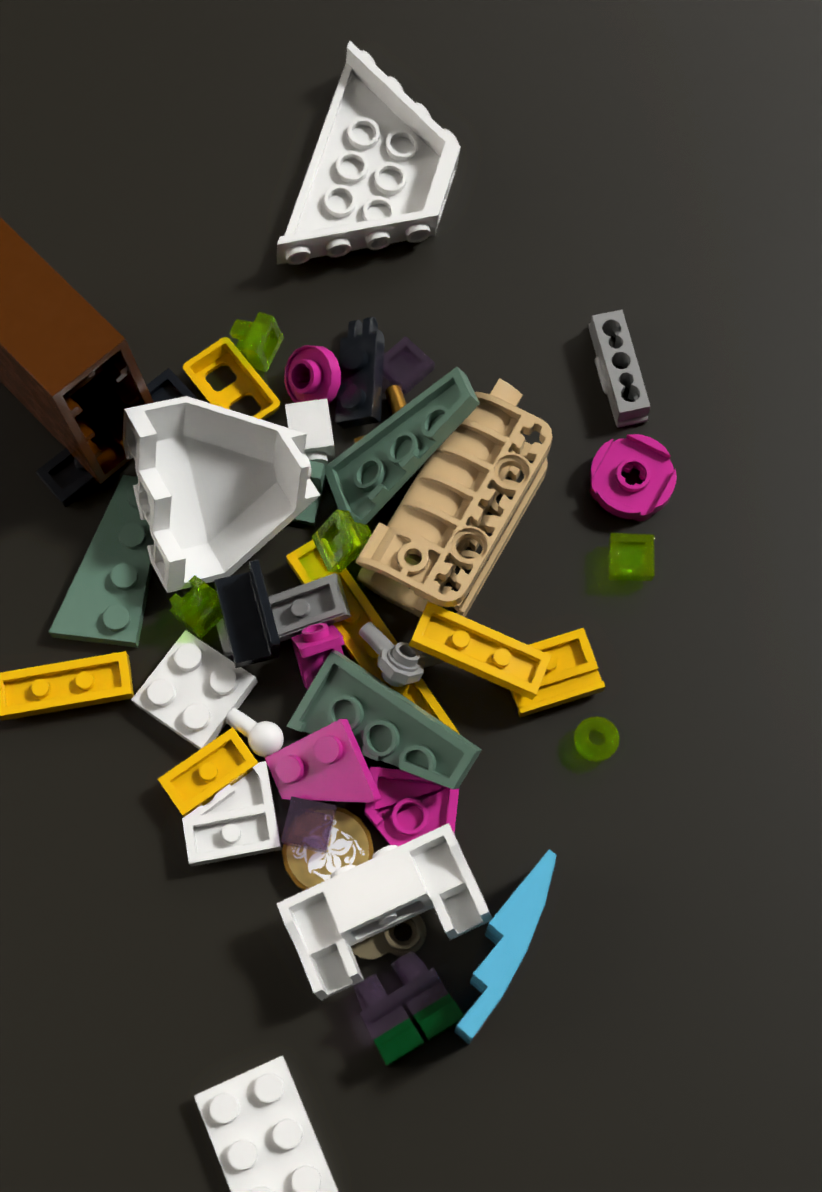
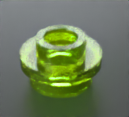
[574,716,619,762]

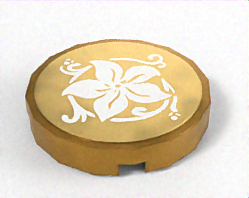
[282,806,374,891]

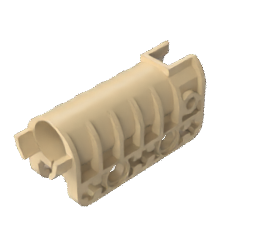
[355,378,552,617]

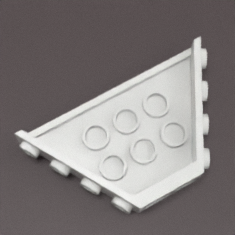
[277,40,461,265]

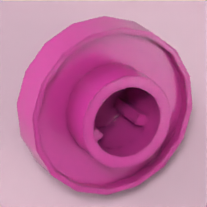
[284,345,341,404]

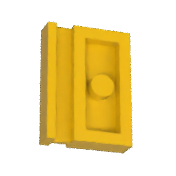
[510,628,606,717]

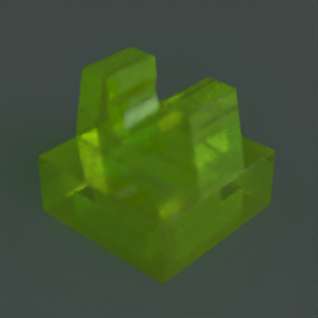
[229,312,284,372]
[311,510,372,572]
[169,575,223,639]

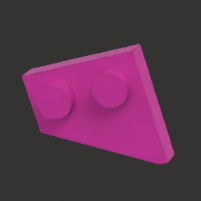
[265,719,382,803]

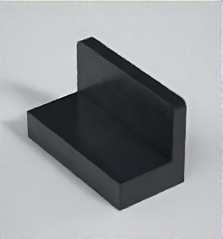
[214,560,280,668]

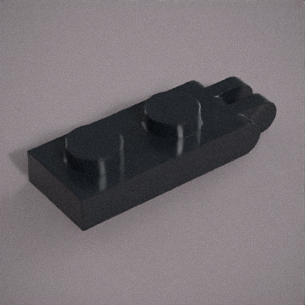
[335,317,385,429]

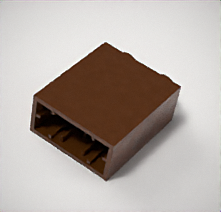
[0,217,154,484]

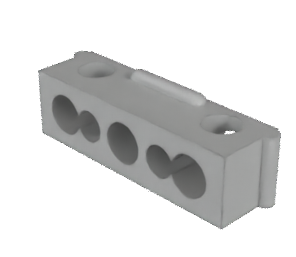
[588,310,651,428]

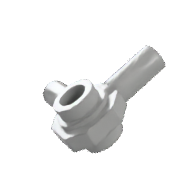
[359,622,443,687]

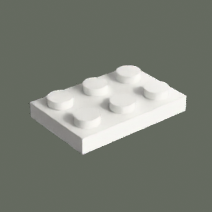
[194,1056,339,1192]

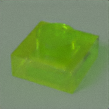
[609,533,655,581]

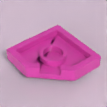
[365,766,459,846]

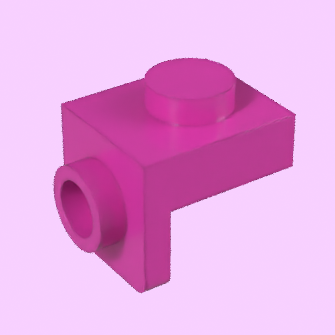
[291,623,344,690]

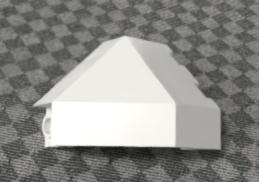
[123,396,320,593]

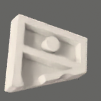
[182,761,282,867]

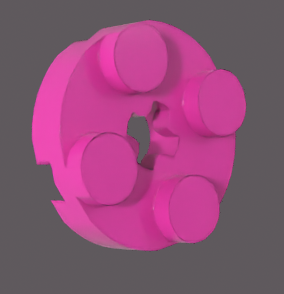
[589,434,677,521]

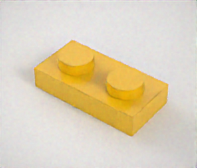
[158,727,258,817]

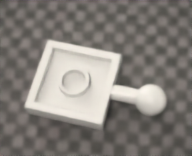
[131,630,284,757]

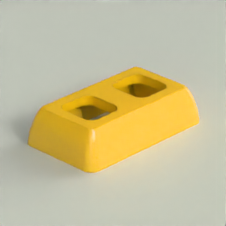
[183,337,280,420]

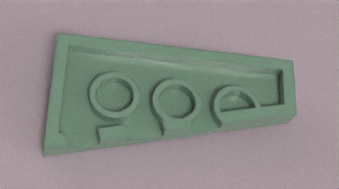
[325,367,480,535]
[49,475,154,648]
[286,651,482,789]

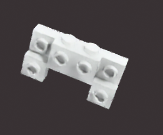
[276,823,492,1000]

